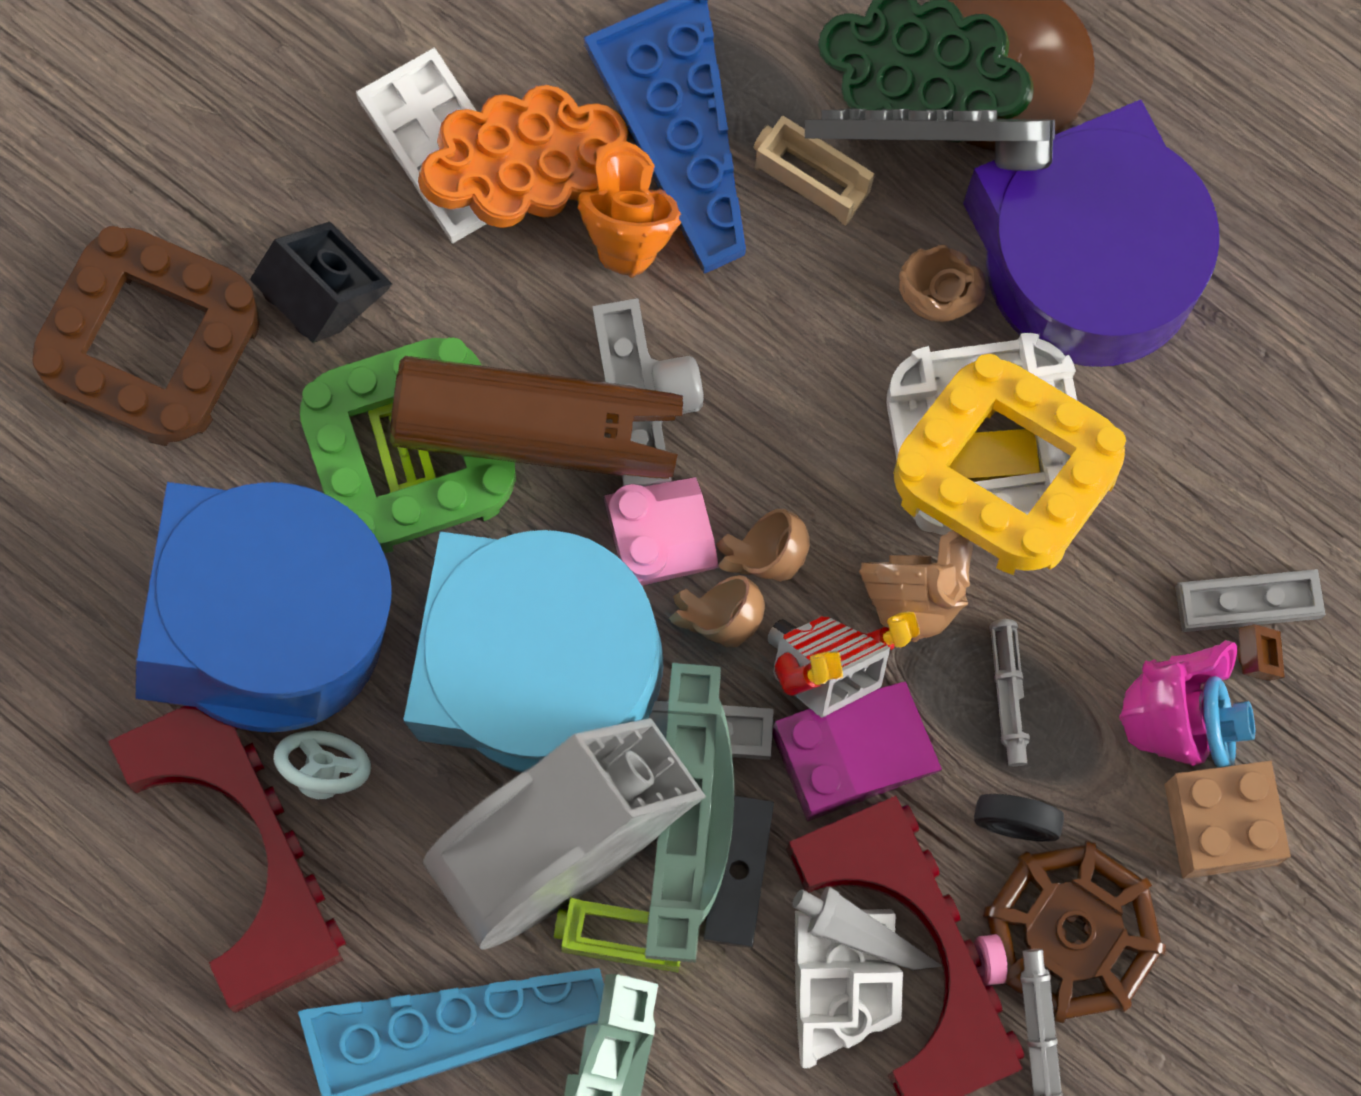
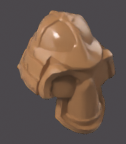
[859,530,974,643]

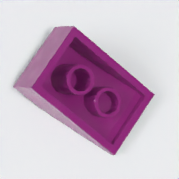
[772,681,942,822]

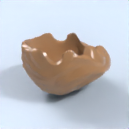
[899,245,985,322]

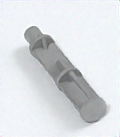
[989,619,1030,767]
[1020,949,1063,1096]

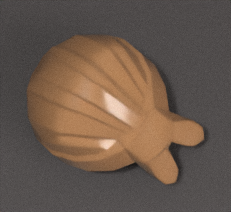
[716,509,810,582]
[669,575,765,647]

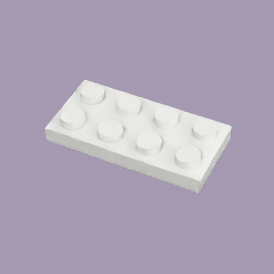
[356,48,486,244]

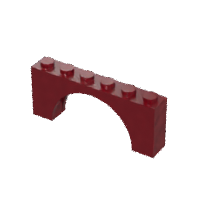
[108,705,346,1013]
[786,796,1024,1096]

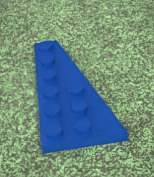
[584,0,746,274]

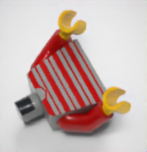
[768,612,920,717]

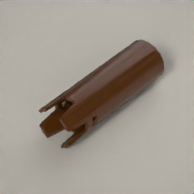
[390,355,683,479]

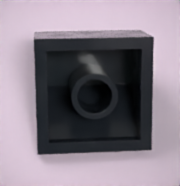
[249,221,393,343]

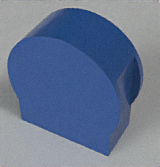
[135,482,392,732]

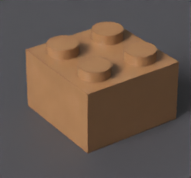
[1164,760,1291,879]

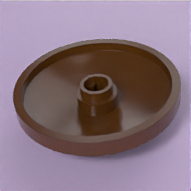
[948,0,1095,151]

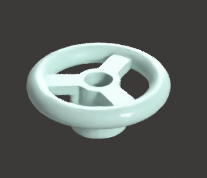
[274,730,371,799]

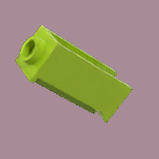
[554,897,680,973]

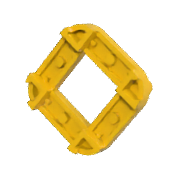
[893,354,1126,575]

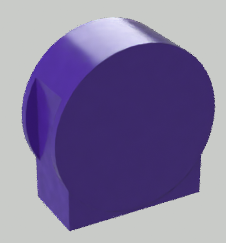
[963,99,1219,367]

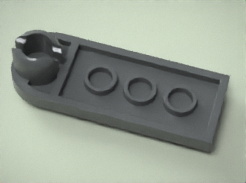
[805,109,1055,171]

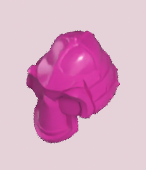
[1119,640,1237,766]

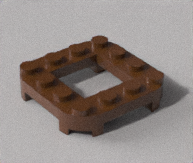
[32,226,259,446]

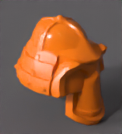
[578,141,681,278]

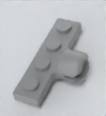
[592,298,704,487]

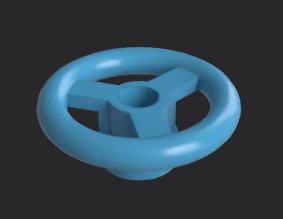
[1203,676,1255,768]

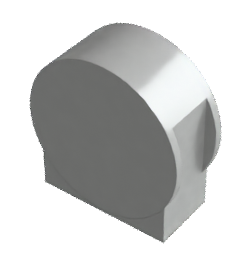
[423,718,706,949]

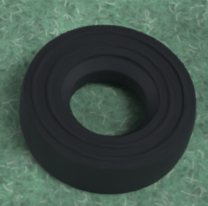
[974,794,1064,842]

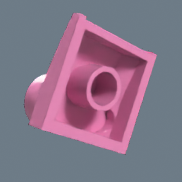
[604,477,718,586]

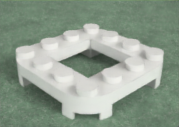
[887,333,1077,535]

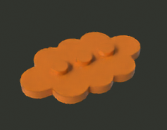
[418,85,628,228]

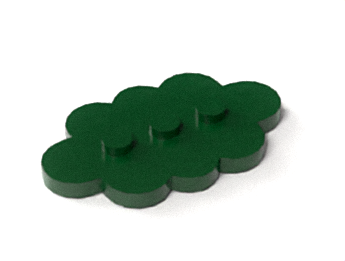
[818,0,1034,143]

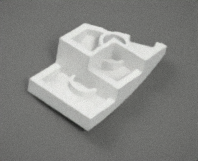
[795,909,903,1068]

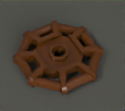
[983,841,1166,1024]

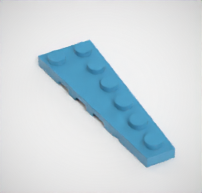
[298,968,604,1096]

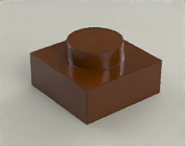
[1237,624,1285,681]

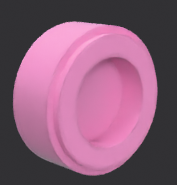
[974,934,1007,986]

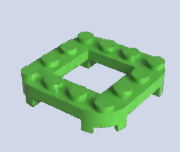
[300,338,516,553]

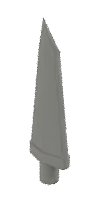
[792,887,942,971]

